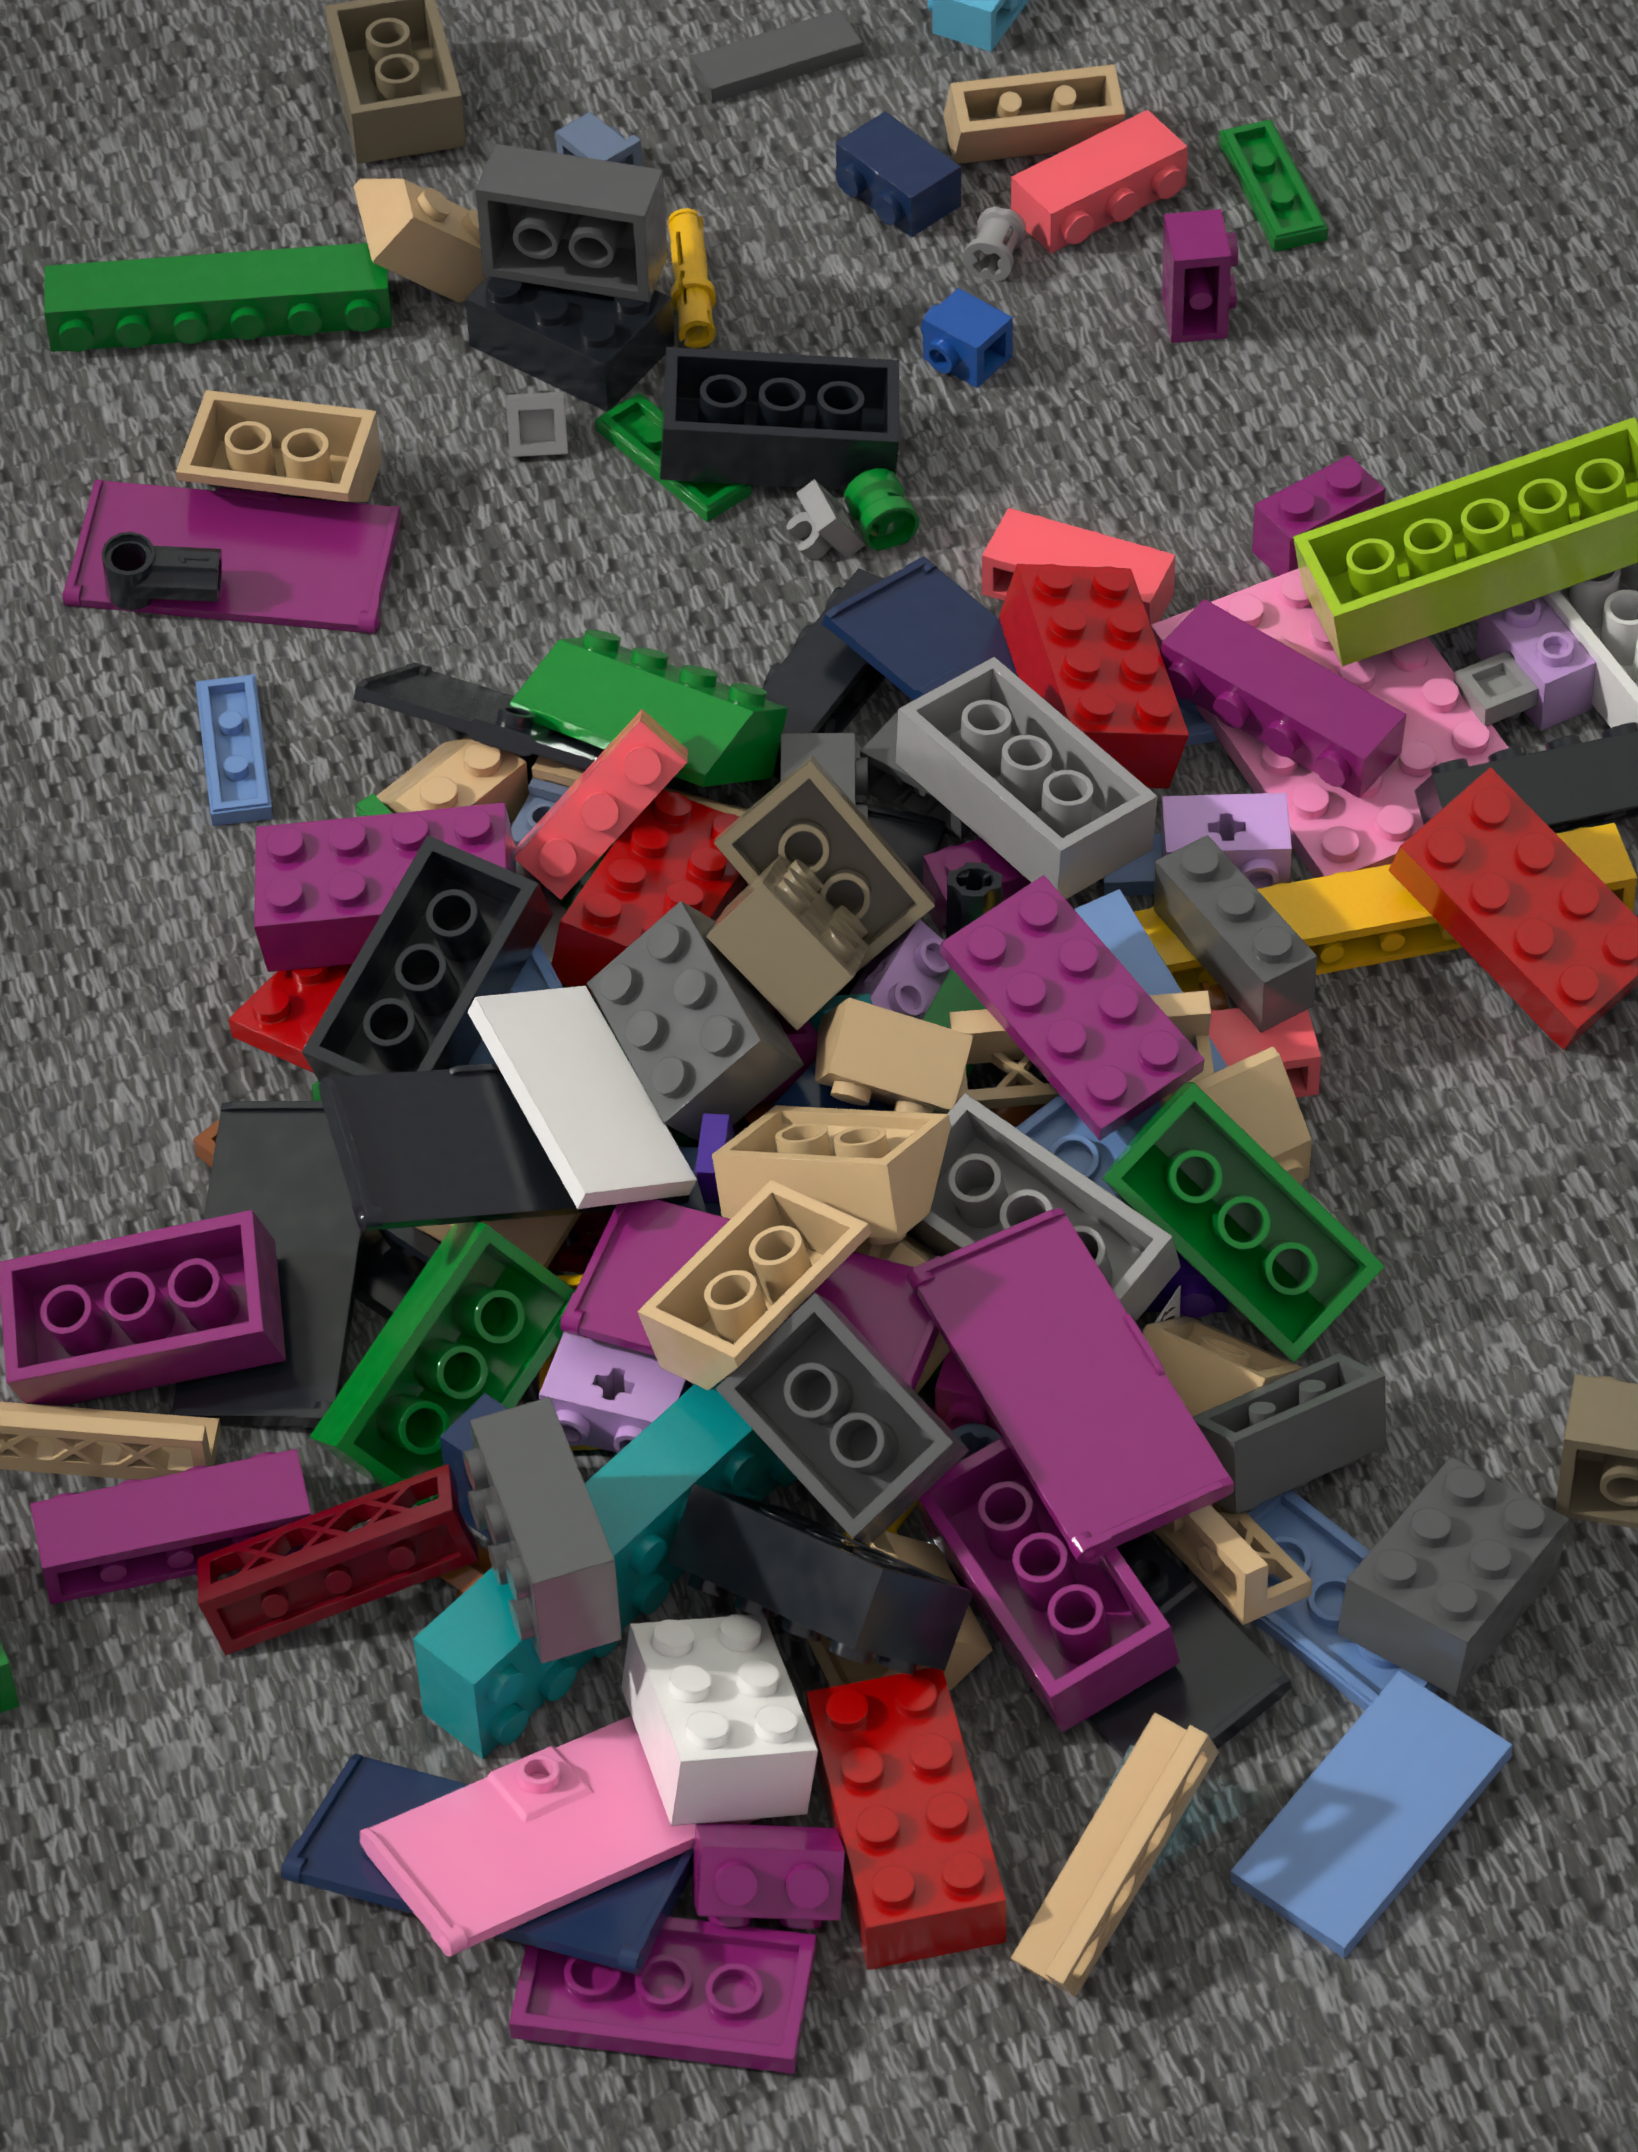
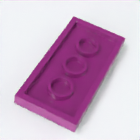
[940,875,1205,1141]
[509,1917,817,2074]

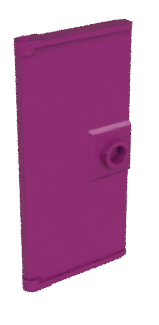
[62,479,402,634]
[561,1199,939,1391]
[906,1207,1235,1563]

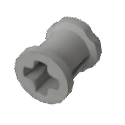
[963,206,1026,281]

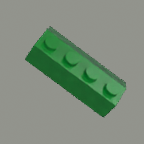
[510,630,788,787]
[1101,1082,1385,1363]
[309,1221,576,1507]

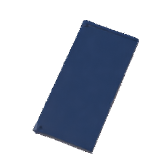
[822,556,1017,701]
[281,1753,694,1975]

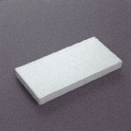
[468,986,697,1209]

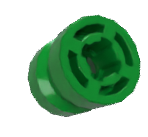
[844,468,919,551]

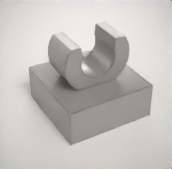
[506,392,568,457]
[786,479,865,560]
[1454,651,1539,726]

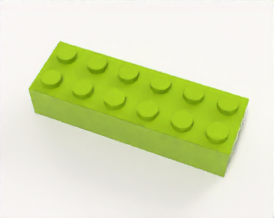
[1293,417,1638,667]

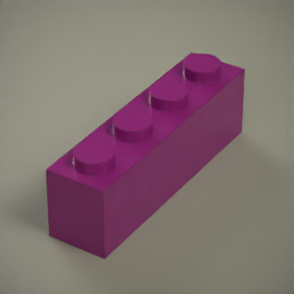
[1161,599,1406,799]
[30,1449,311,1604]

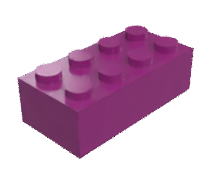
[254,802,516,972]
[0,1210,286,1406]
[916,1437,1180,1733]

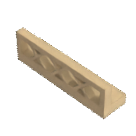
[949,991,1214,1109]
[0,1402,221,1480]
[1153,1503,1312,1625]
[1011,1712,1219,1997]

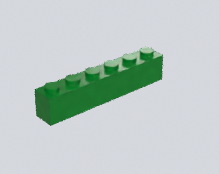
[44,243,392,352]

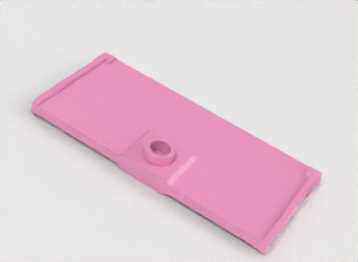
[360,1716,762,1957]

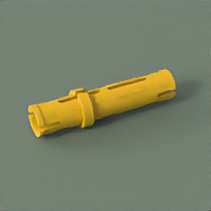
[667,208,716,348]

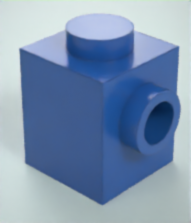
[921,288,1013,388]

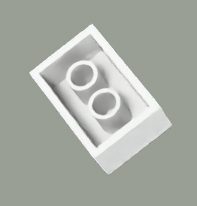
[621,1614,818,1826]

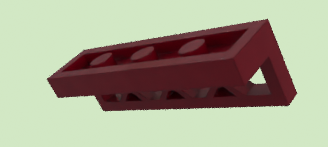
[197,1464,479,1656]

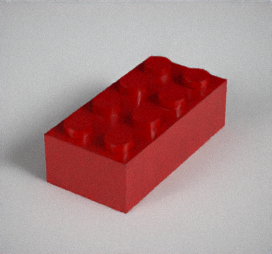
[999,563,1189,789]
[1388,767,1638,1050]
[551,789,749,996]
[806,1668,1006,1970]

